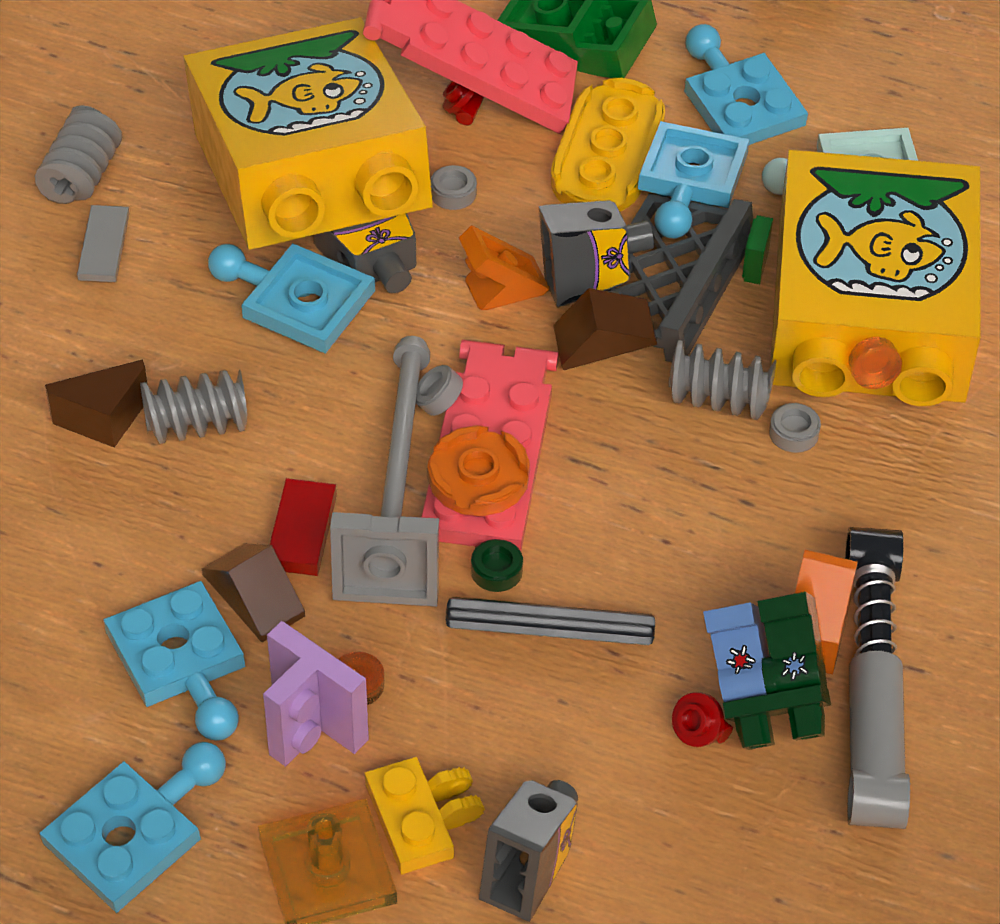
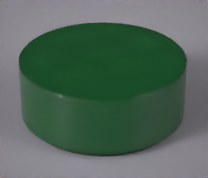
[471,539,523,592]

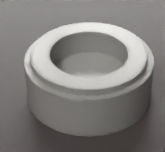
[431,165,477,210]
[416,365,463,416]
[769,403,821,453]

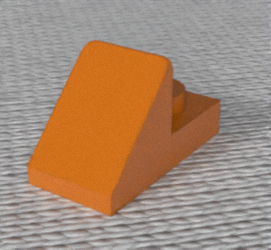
[458,225,550,310]

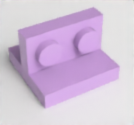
[263,621,369,767]

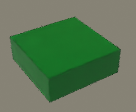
[742,215,773,285]

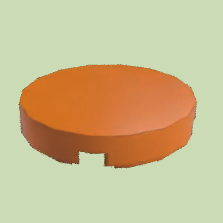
[427,425,530,516]

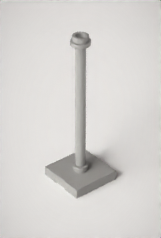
[330,336,439,607]

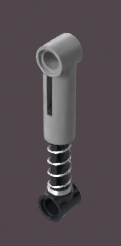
[845,527,910,829]

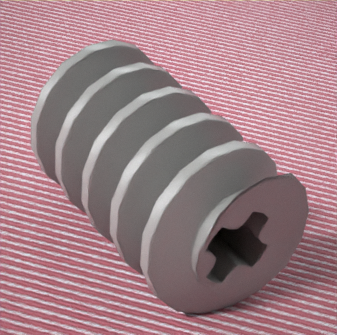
[34,105,123,204]
[669,340,776,420]
[140,369,247,444]

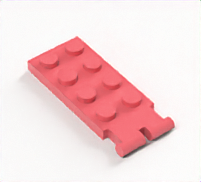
[363,0,578,134]
[422,339,559,551]

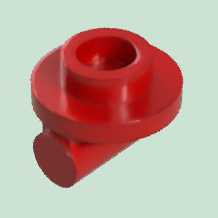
[443,81,484,126]
[672,692,733,747]

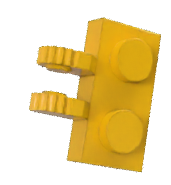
[364,757,485,875]

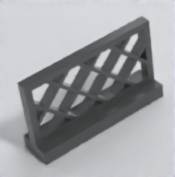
[605,194,753,362]

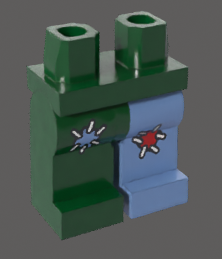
[703,592,831,750]

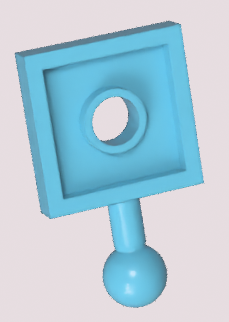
[684,24,808,145]
[638,121,750,239]
[208,243,375,354]
[103,581,246,741]
[39,742,226,913]

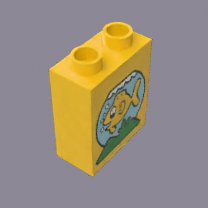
[183,17,433,250]
[770,150,981,406]

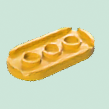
[551,78,665,212]

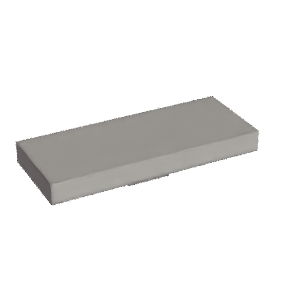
[77,205,130,282]

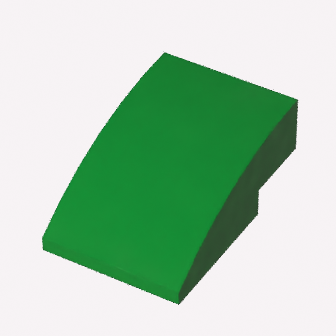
[497,0,657,78]

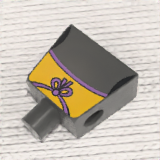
[539,200,654,307]
[313,213,417,293]
[479,780,578,922]

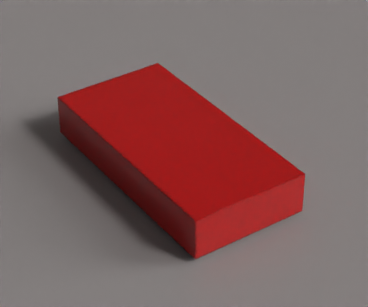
[269,478,337,576]

